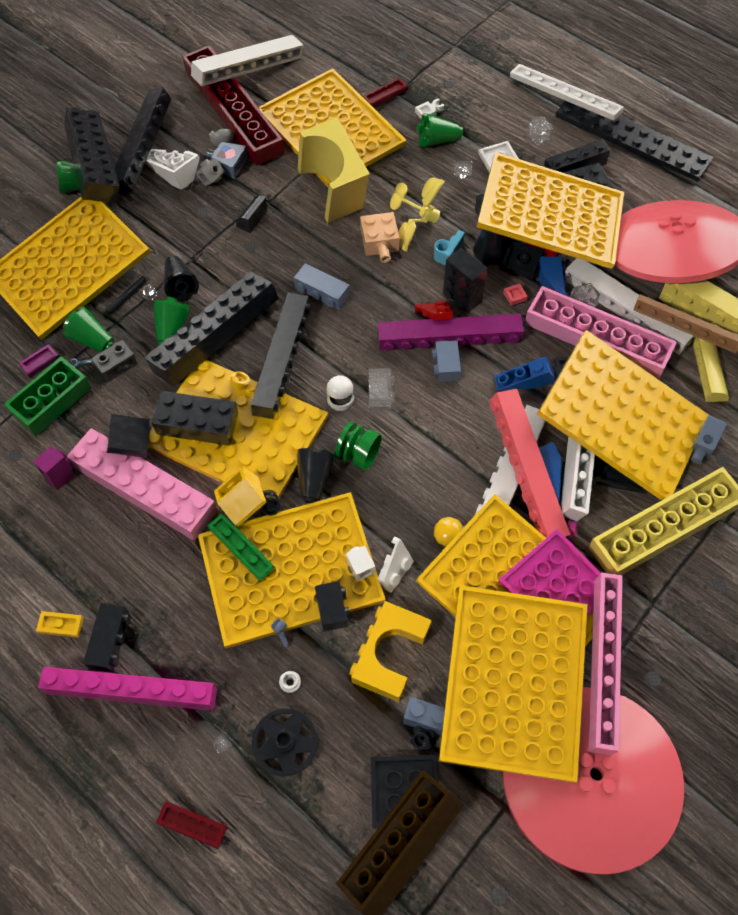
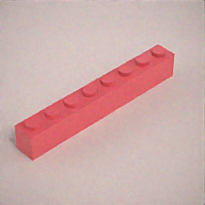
[489,389,570,538]

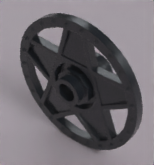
[252,708,318,777]

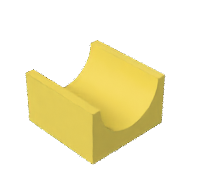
[298,117,370,224]

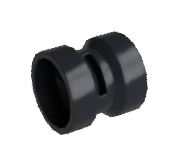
[261,490,280,516]

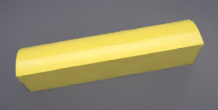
[692,337,729,402]

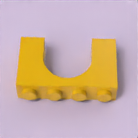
[349,601,431,703]

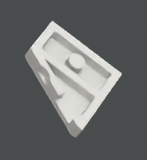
[378,537,414,593]

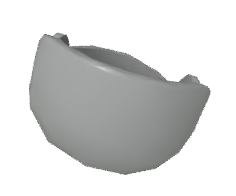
[209,129,234,147]

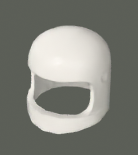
[327,375,354,411]

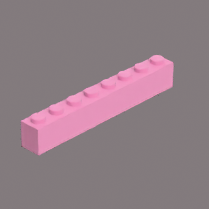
[589,572,622,755]

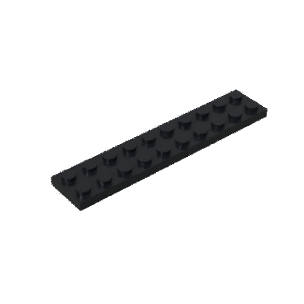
[555,100,713,182]

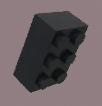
[443,248,487,313]

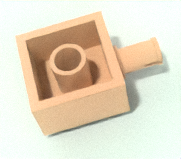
[360,212,400,263]

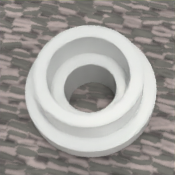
[279,671,301,693]

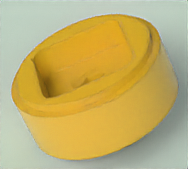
[230,372,250,390]

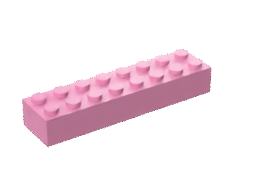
[524,286,677,380]
[67,428,218,541]

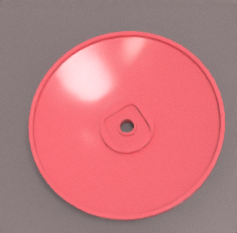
[615,200,738,283]
[502,687,684,875]

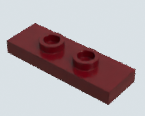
[362,77,408,108]
[156,801,228,850]

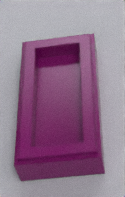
[18,344,60,378]

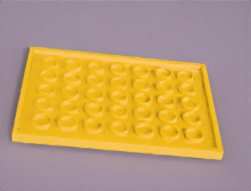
[258,69,407,188]
[477,152,624,269]
[0,197,151,340]
[537,330,708,500]
[148,360,329,501]
[198,492,385,649]
[415,494,594,647]
[439,585,588,783]

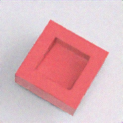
[503,283,528,306]

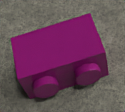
[33,446,75,490]

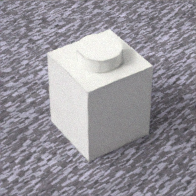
[346,546,375,582]

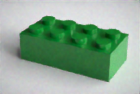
[4,356,91,437]

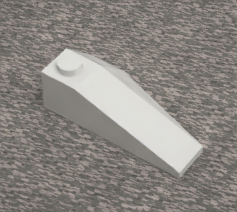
[145,149,200,189]

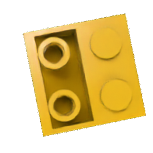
[214,466,266,527]

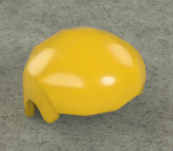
[434,517,464,547]

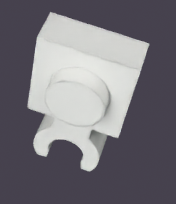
[415,99,444,119]

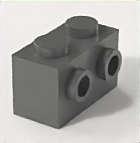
[91,340,138,383]

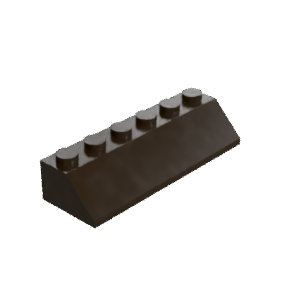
[336,770,464,915]

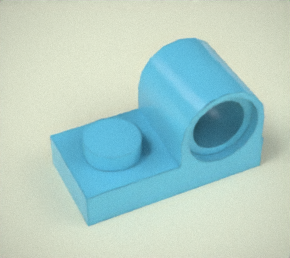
[434,230,465,266]

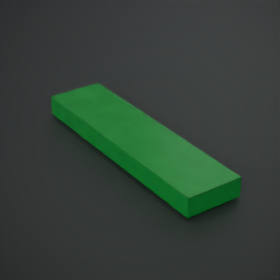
[207,513,275,582]

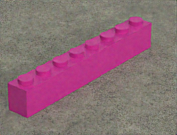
[38,667,217,711]

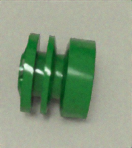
[335,421,382,471]

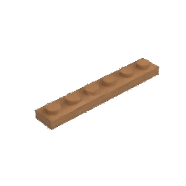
[633,294,738,354]

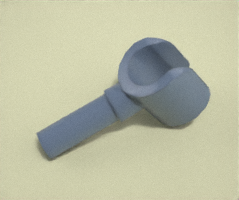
[70,358,93,371]
[271,618,289,647]

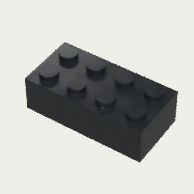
[152,391,239,446]

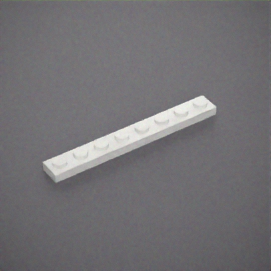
[510,64,624,121]

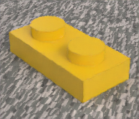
[36,611,84,638]

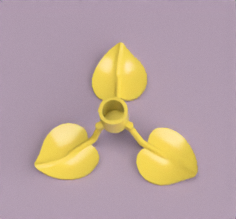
[390,178,445,252]

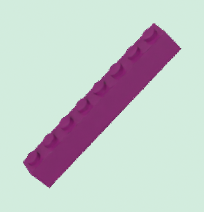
[378,314,524,351]

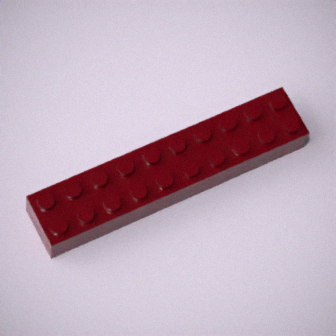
[182,45,284,166]

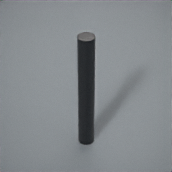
[105,276,147,314]

